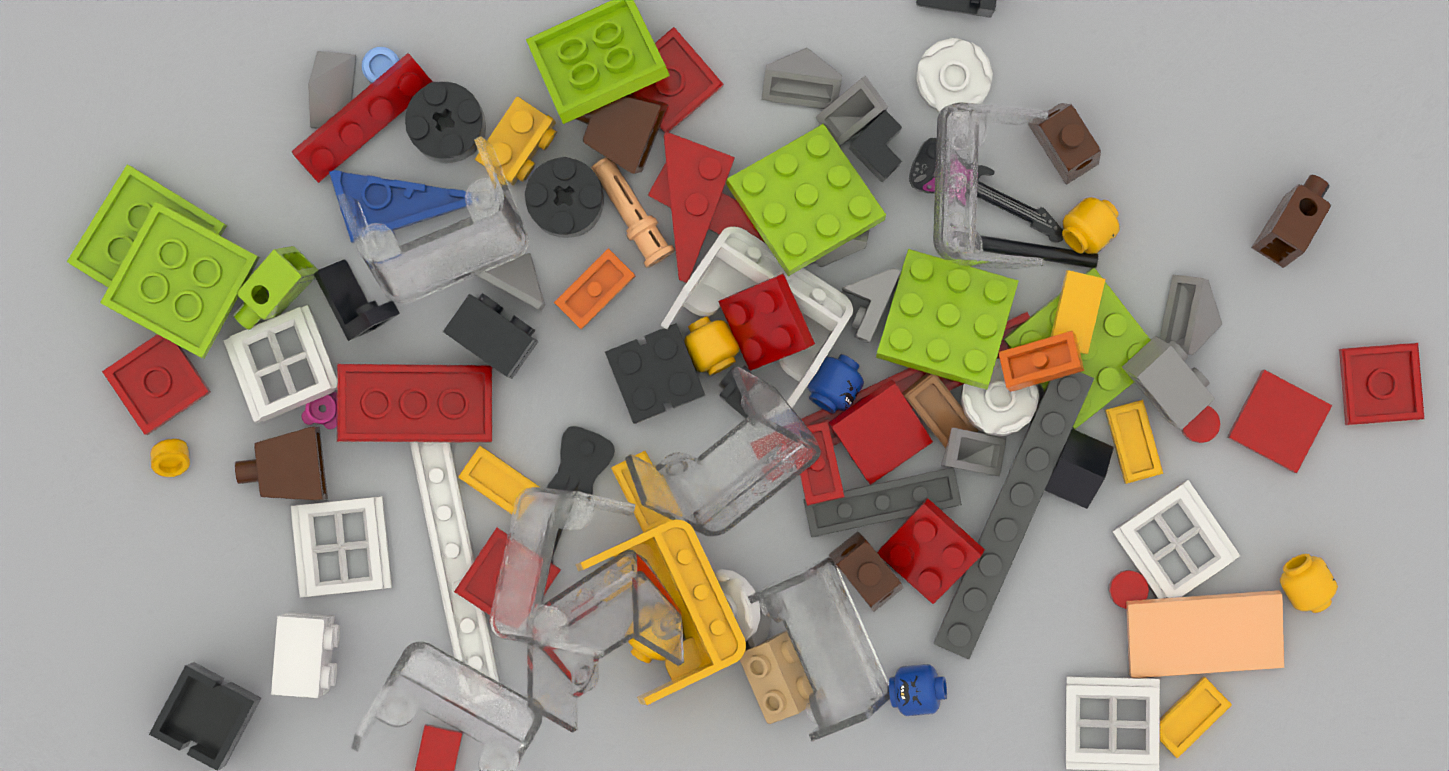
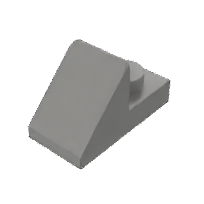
[842,268,901,343]

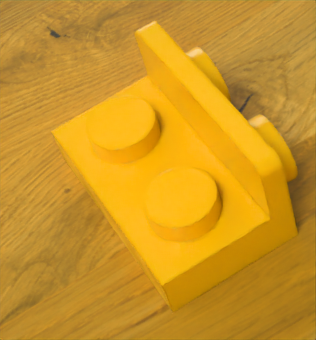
[475,96,557,186]

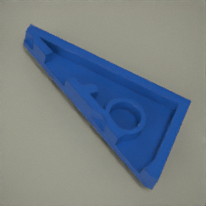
[329,170,480,243]

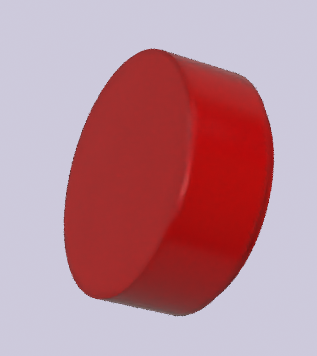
[1181,406,1220,443]
[1109,570,1149,609]

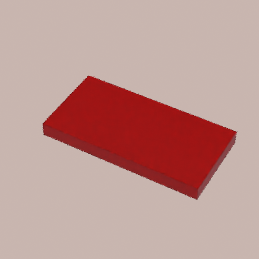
[337,364,492,443]

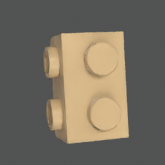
[740,630,818,724]

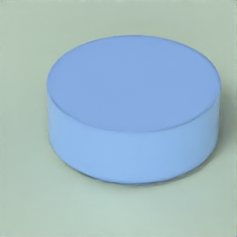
[362,47,400,83]

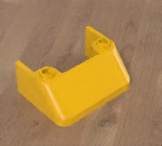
[575,519,746,705]

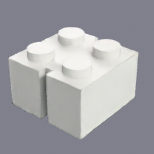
[271,612,340,698]

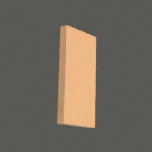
[1126,590,1284,678]

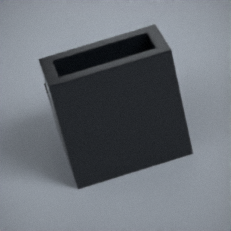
[849,110,902,182]
[1045,429,1114,509]

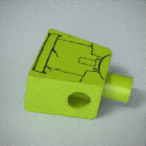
[233,246,318,330]

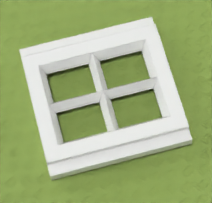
[223,305,337,424]
[1112,480,1240,599]
[291,496,392,598]
[1066,676,1160,771]

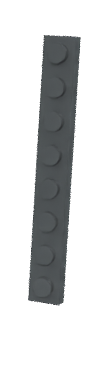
[934,372,1094,659]

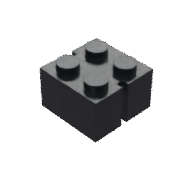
[443,293,538,379]
[605,323,705,424]
[149,662,261,771]

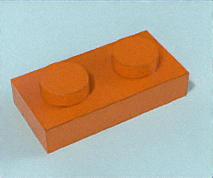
[554,248,636,330]
[998,331,1084,392]

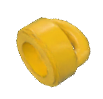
[150,439,190,477]

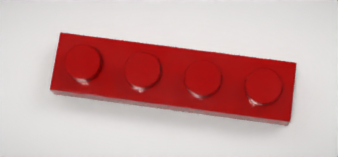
[291,53,433,183]

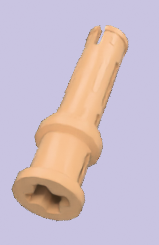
[591,157,675,268]

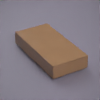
[902,373,979,448]

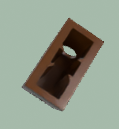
[575,95,669,174]
[1028,103,1101,185]
[1251,175,1331,268]
[235,427,328,500]
[828,531,904,612]

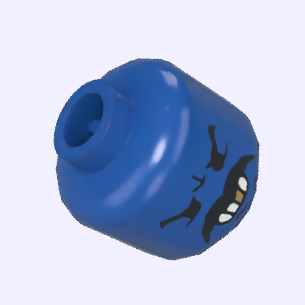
[807,354,864,414]
[889,664,947,716]

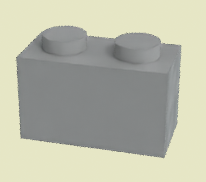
[1122,336,1215,430]

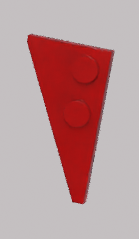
[664,132,735,283]

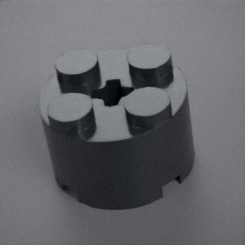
[405,82,486,163]
[525,157,604,238]

